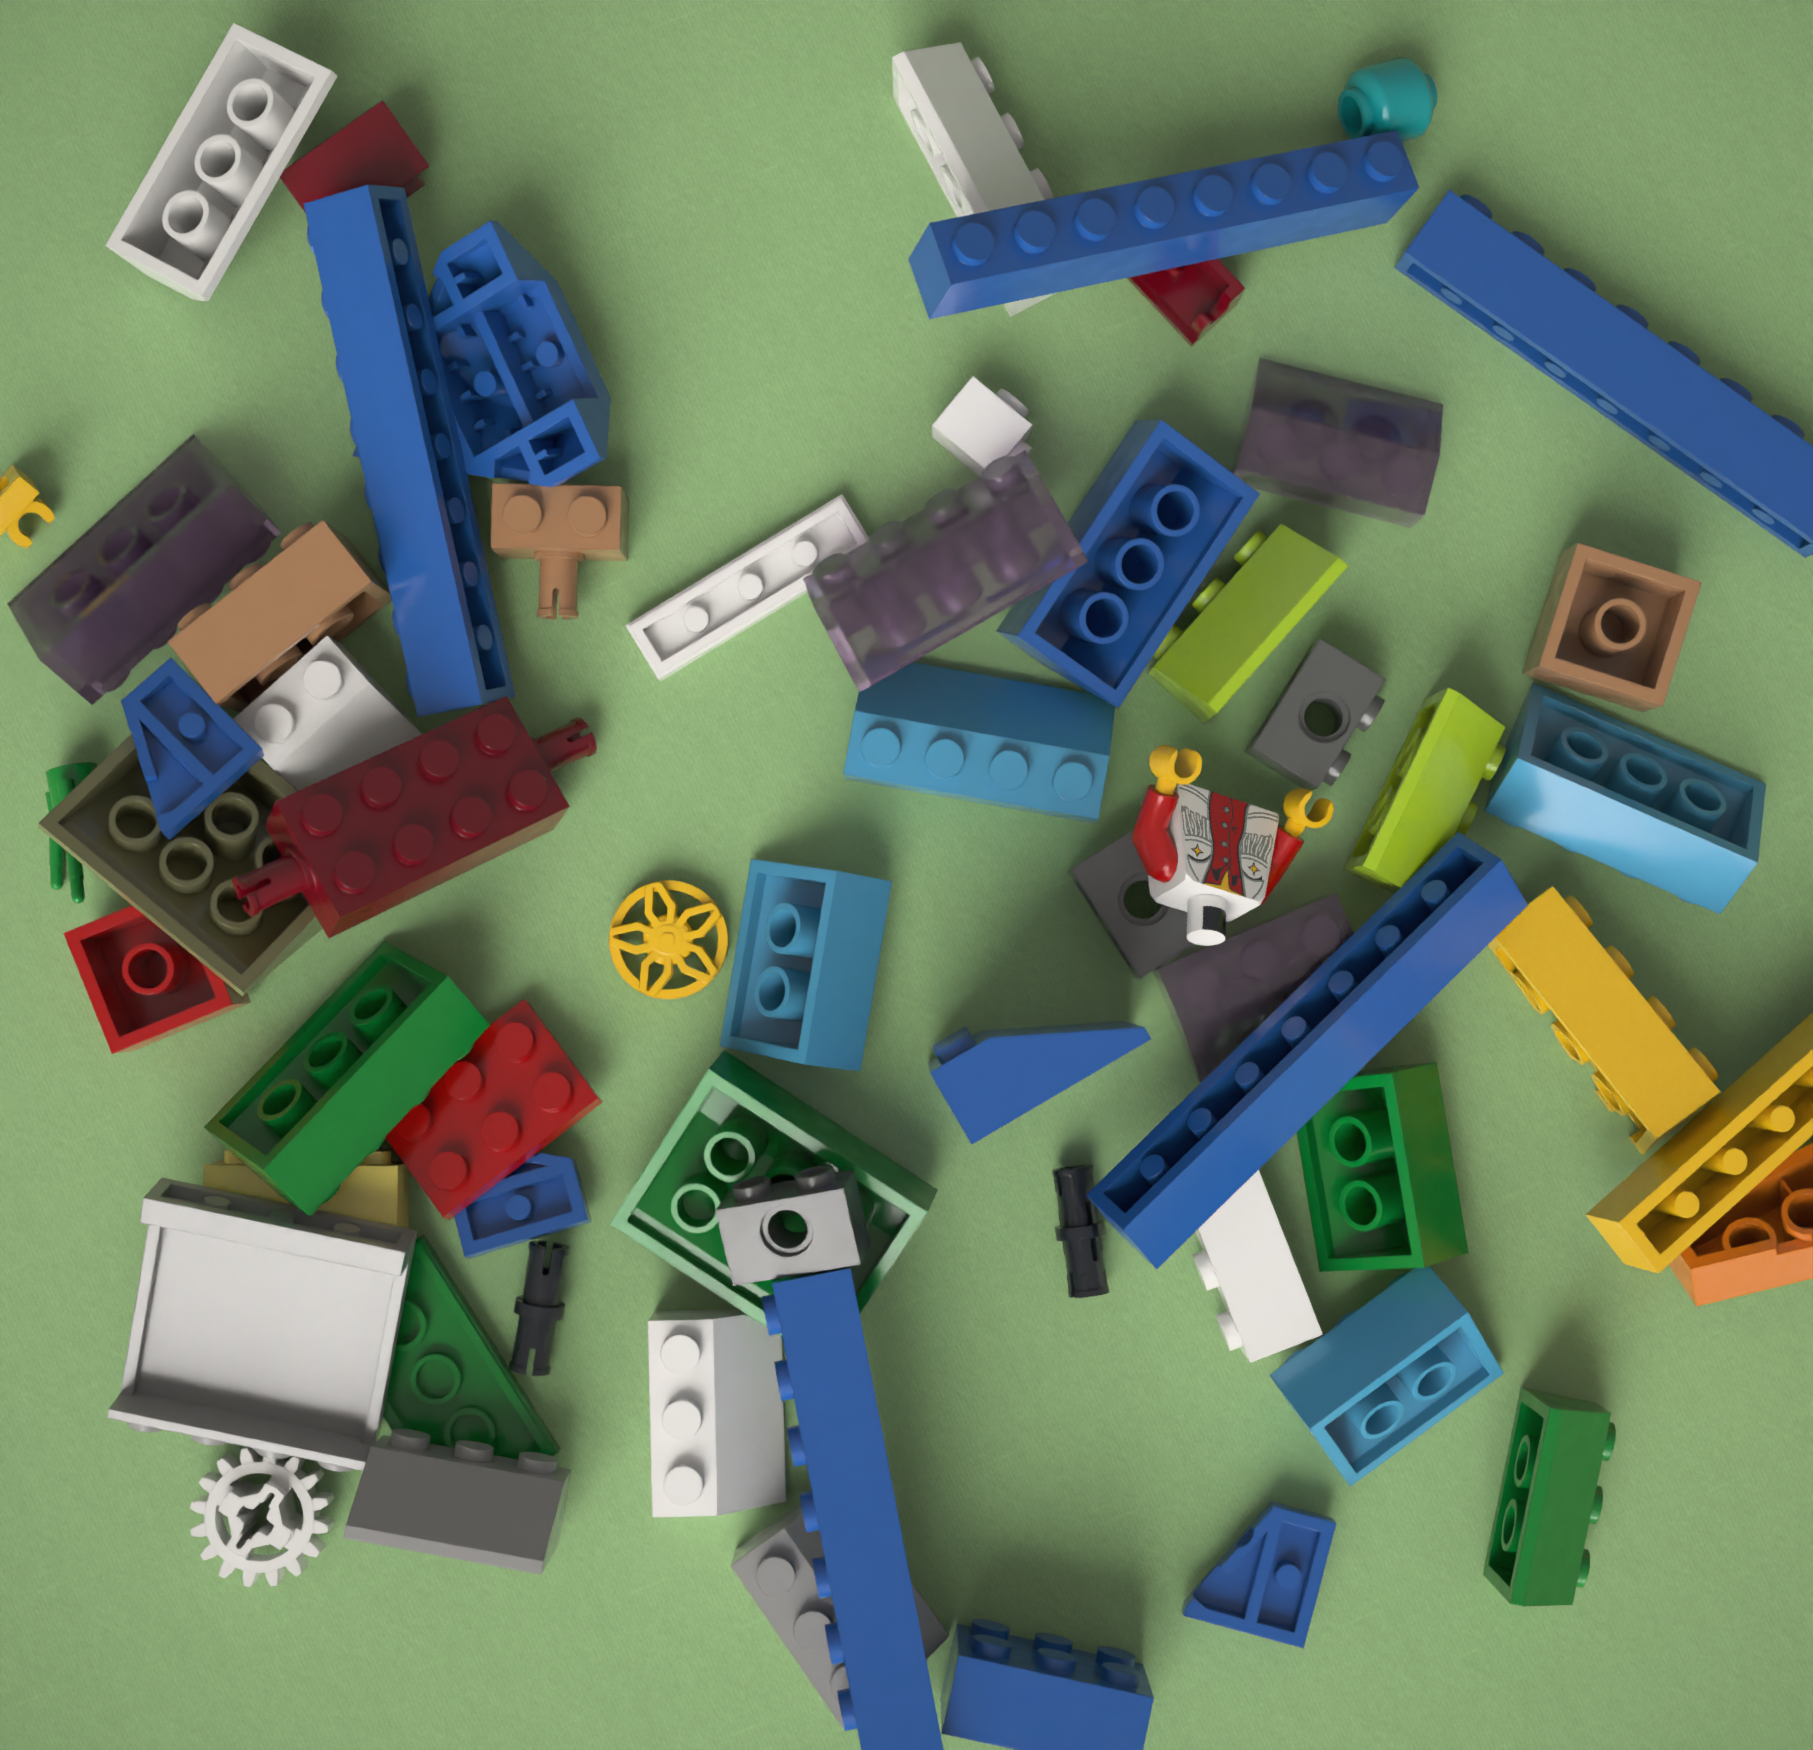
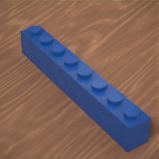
[908,130,1419,319]
[304,185,516,717]
[1394,190,1813,558]
[1086,832,1528,1269]
[762,1266,944,1750]

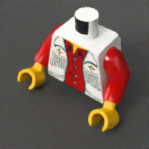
[1132,745,1334,946]

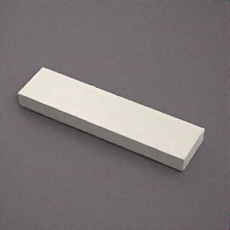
[625,494,875,681]

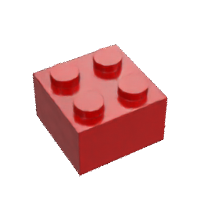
[63,905,251,1054]

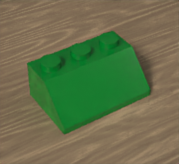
[1296,1062,1469,1272]
[1483,1387,1616,1607]

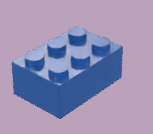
[940,1619,1154,1750]

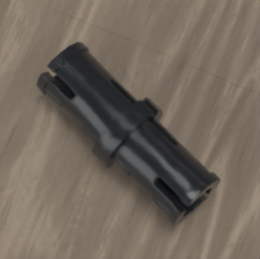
[1052,1164,1109,1298]
[509,1240,570,1376]

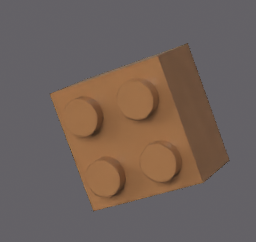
[1522,543,1702,712]

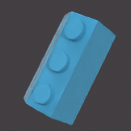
[720,859,892,1071]
[1269,1266,1504,1487]

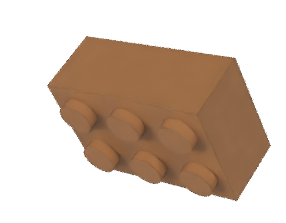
[167,520,392,713]

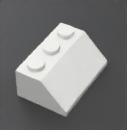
[648,1309,786,1517]

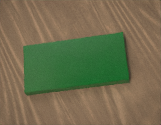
[383,1234,561,1459]

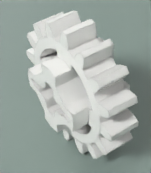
[190,1447,335,1587]

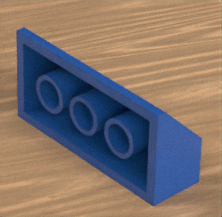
[996,419,1260,708]

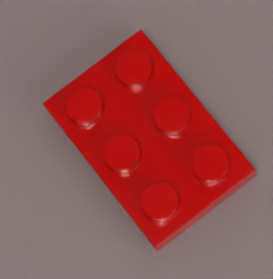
[386,999,603,1220]

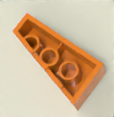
[1669,1143,1813,1306]

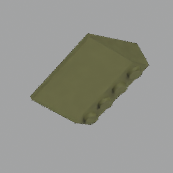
[38,734,323,996]

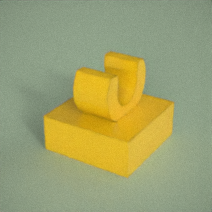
[0,464,55,548]

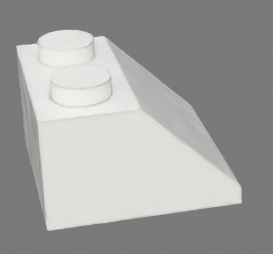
[233,636,423,791]

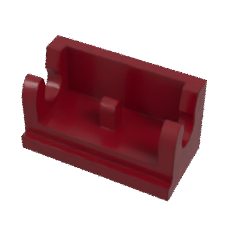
[1127,259,1245,347]

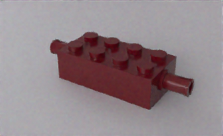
[232,696,597,939]

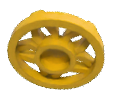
[609,880,729,999]

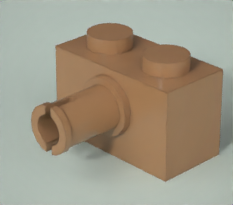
[491,483,629,620]

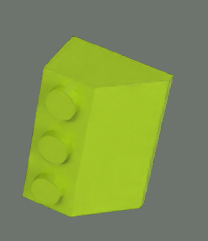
[1147,524,1349,724]
[1343,688,1506,894]

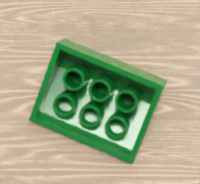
[610,1050,938,1337]

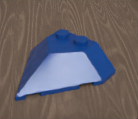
[352,220,611,487]

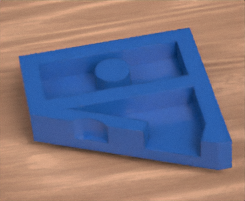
[121,657,264,840]
[454,1153,592,1259]
[1181,1501,1336,1649]

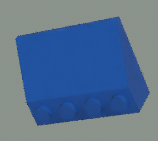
[928,1021,1151,1144]

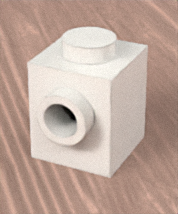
[932,376,1033,485]

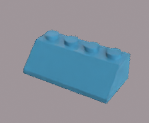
[843,654,1115,823]
[1484,683,1766,914]

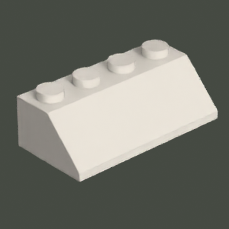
[105,23,338,301]
[892,42,1058,317]

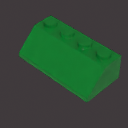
[204,941,490,1217]

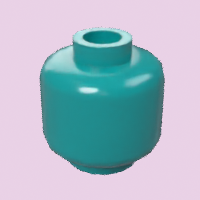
[1338,57,1437,143]

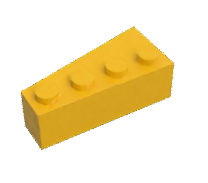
[1488,886,1720,1155]

